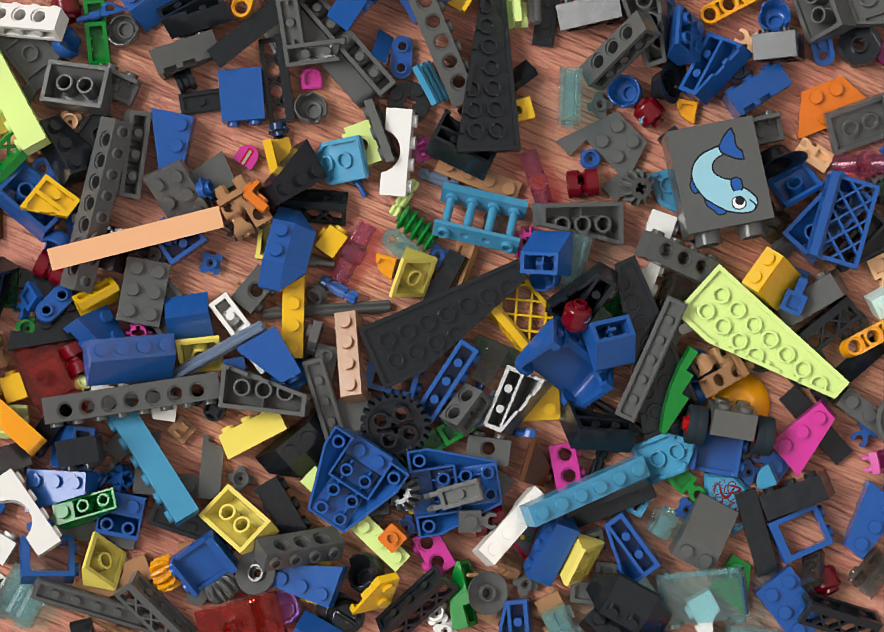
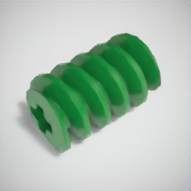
[394,205,439,252]

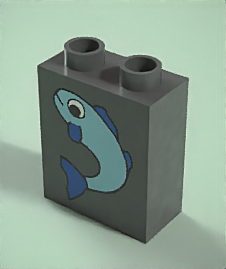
[661,115,775,249]

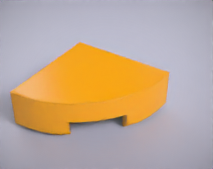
[676,99,699,124]
[376,253,397,280]

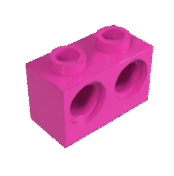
[547,442,585,489]
[411,535,456,572]

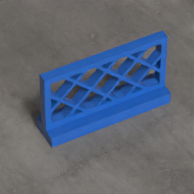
[804,170,880,270]

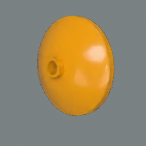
[704,374,770,417]

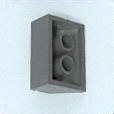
[792,0,856,44]
[39,59,113,116]

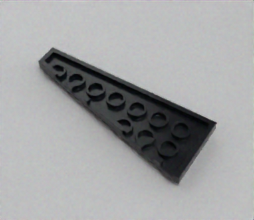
[456,0,521,154]
[614,255,700,441]

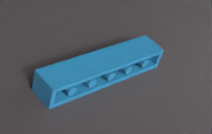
[106,400,199,527]
[519,455,650,527]

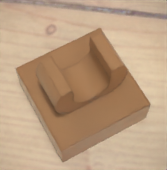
[167,414,198,445]

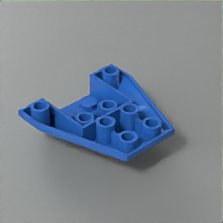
[307,425,410,533]
[406,448,503,539]

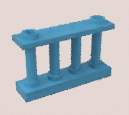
[432,181,529,254]

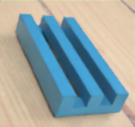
[412,60,449,106]

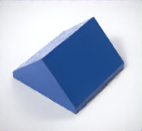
[767,161,824,210]
[164,292,214,340]

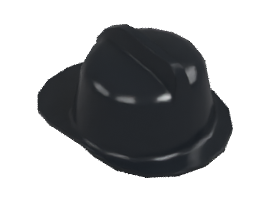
[650,59,687,104]
[761,145,808,179]
[316,591,365,632]

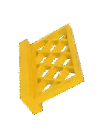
[487,279,553,353]

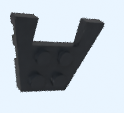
[8,268,80,352]

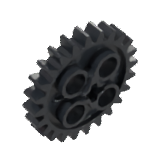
[360,389,431,459]

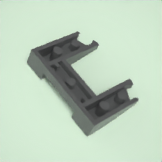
[276,0,346,67]
[133,431,225,499]

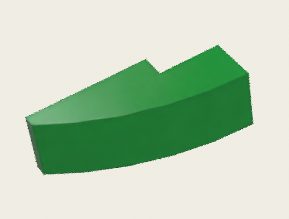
[450,559,478,630]

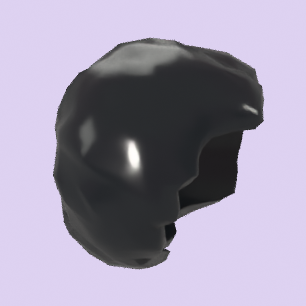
[348,552,385,593]

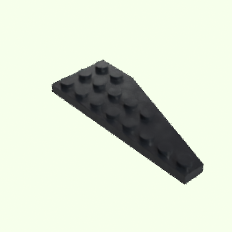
[358,259,527,389]

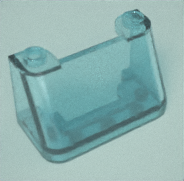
[656,564,751,630]

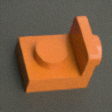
[243,179,270,216]
[378,520,411,553]

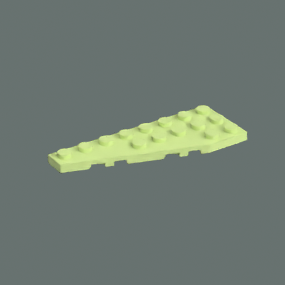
[682,264,850,399]

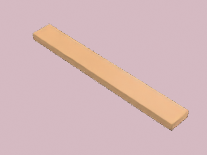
[47,206,224,271]

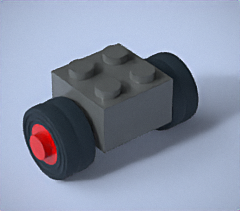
[681,397,777,456]

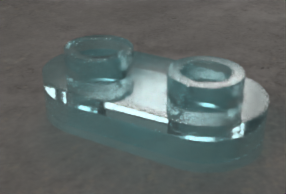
[382,229,420,260]

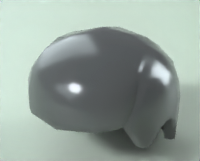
[107,14,140,47]
[294,92,328,125]

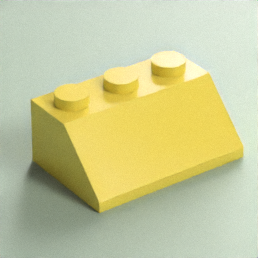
[219,412,289,459]
[198,484,279,555]

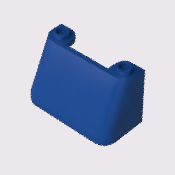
[515,315,614,408]

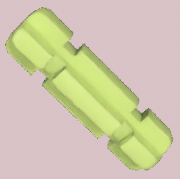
[389,178,419,218]

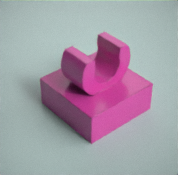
[412,135,433,164]
[861,449,884,474]

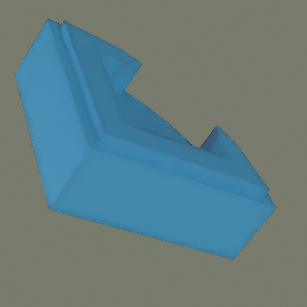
[756,462,780,491]

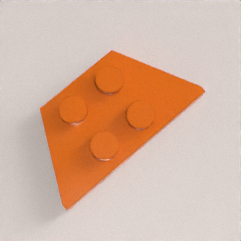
[797,76,866,140]

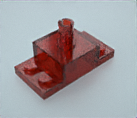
[12,344,87,417]
[194,590,287,632]

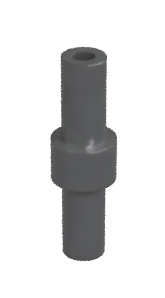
[308,254,336,268]

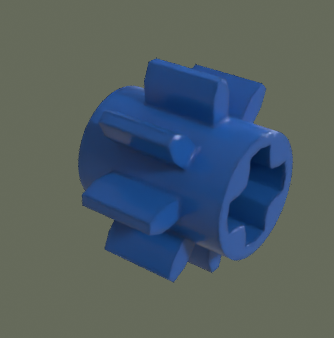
[107,464,134,491]

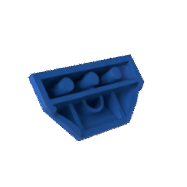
[258,206,316,292]

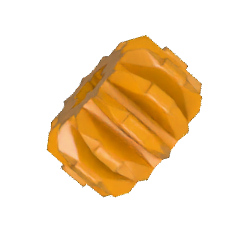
[149,554,182,593]

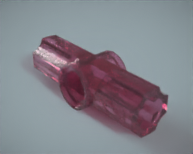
[518,148,554,203]
[832,150,884,178]
[330,220,377,286]

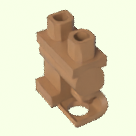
[214,174,273,241]
[690,347,755,399]

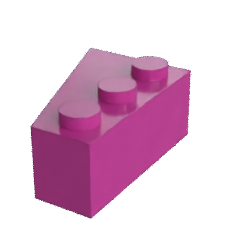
[773,398,836,476]

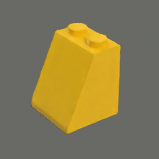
[742,246,802,311]

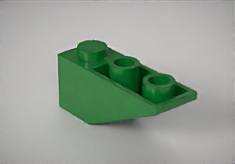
[52,487,118,530]

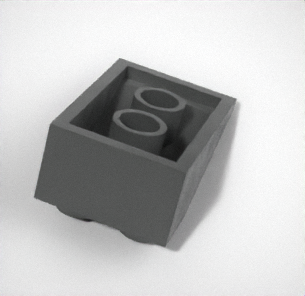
[668,492,739,574]

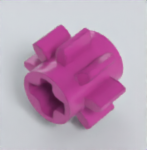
[125,323,154,337]

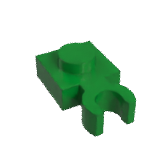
[666,470,706,502]

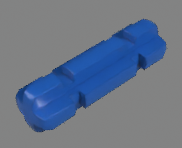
[319,275,359,304]

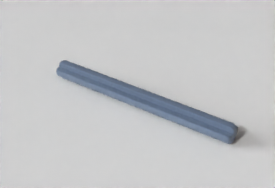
[157,320,267,381]

